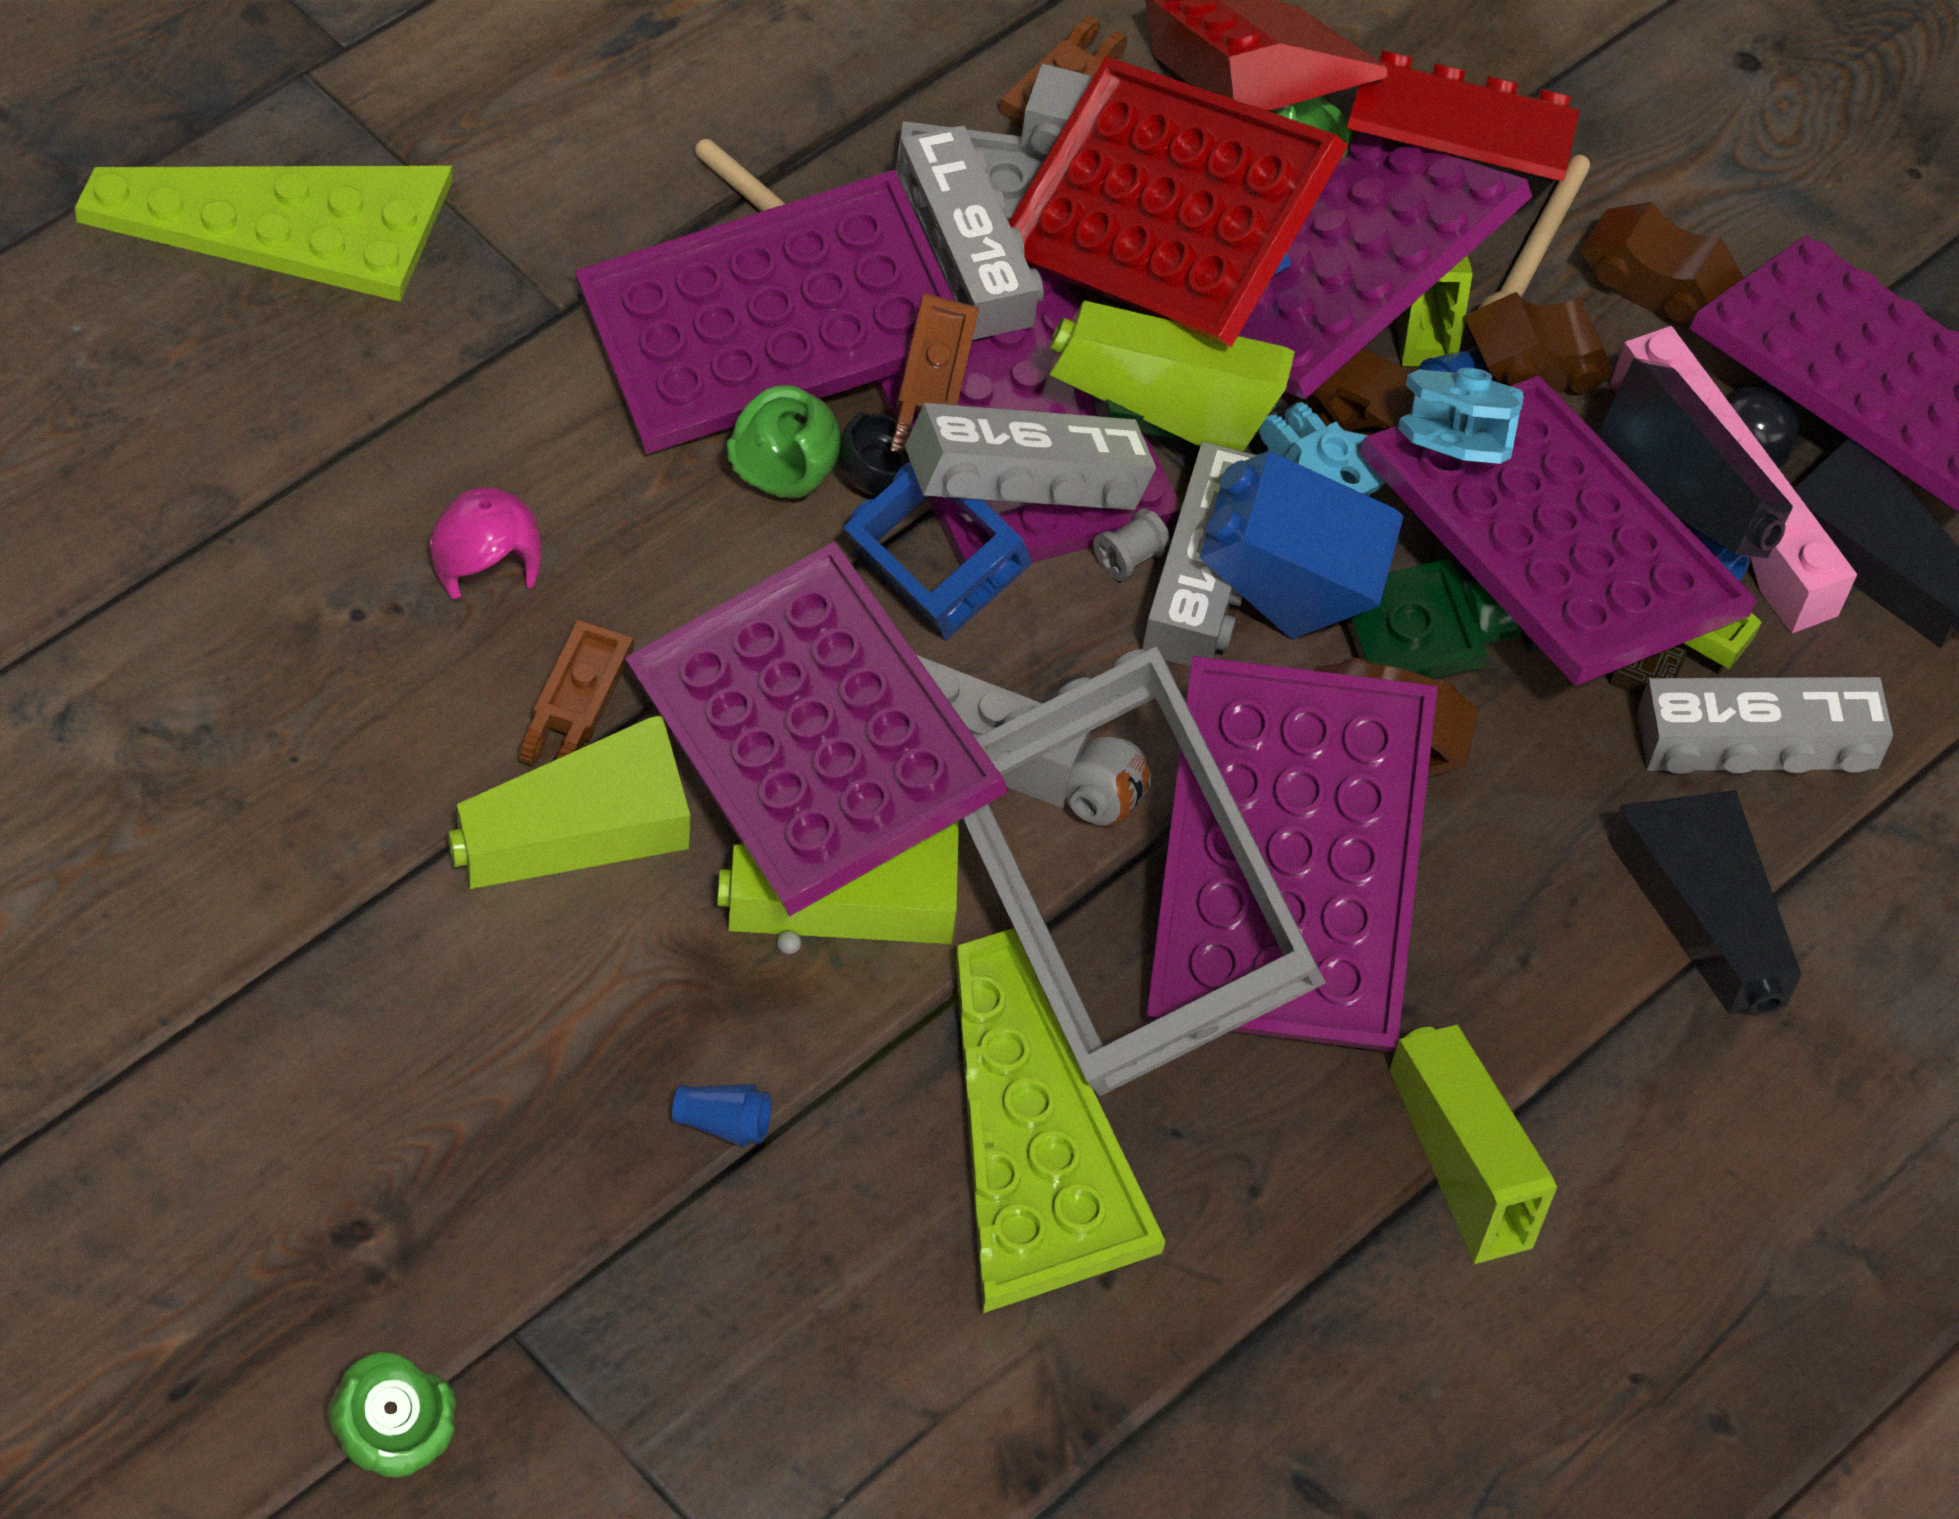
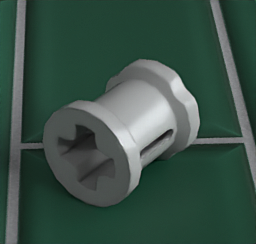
[1093,508,1171,581]

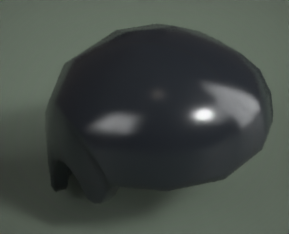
[1725,386,1800,468]
[838,412,910,496]

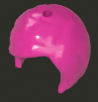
[430,487,542,600]

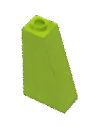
[1395,255,1473,366]
[1048,300,1295,452]
[448,716,690,889]
[718,820,959,944]
[1389,1024,1557,1264]

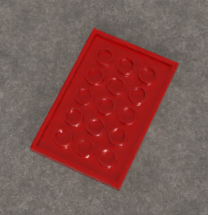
[1009,56,1349,347]

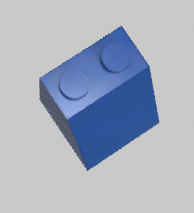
[1199,451,1404,639]

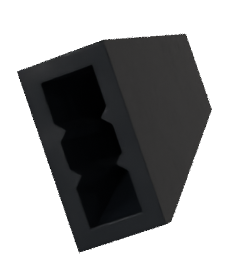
[1597,358,1793,558]
[1794,438,1959,648]
[1609,790,1802,1015]

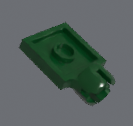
[1345,559,1521,679]

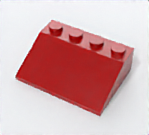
[1145,0,1387,111]
[1347,50,1580,182]

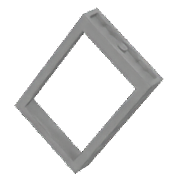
[963,646,1326,1096]

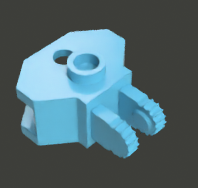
[1398,368,1524,464]
[1259,402,1385,497]

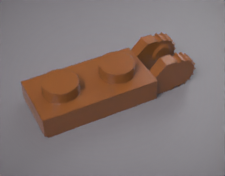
[1000,15,1128,125]
[890,293,979,453]
[519,619,634,765]

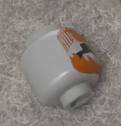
[1065,736,1151,826]

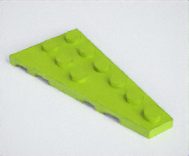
[75,166,453,302]
[956,928,1165,1313]

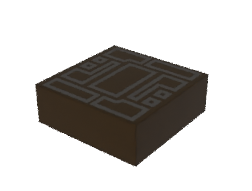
[1610,646,1688,696]

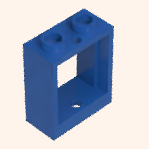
[843,462,1033,641]

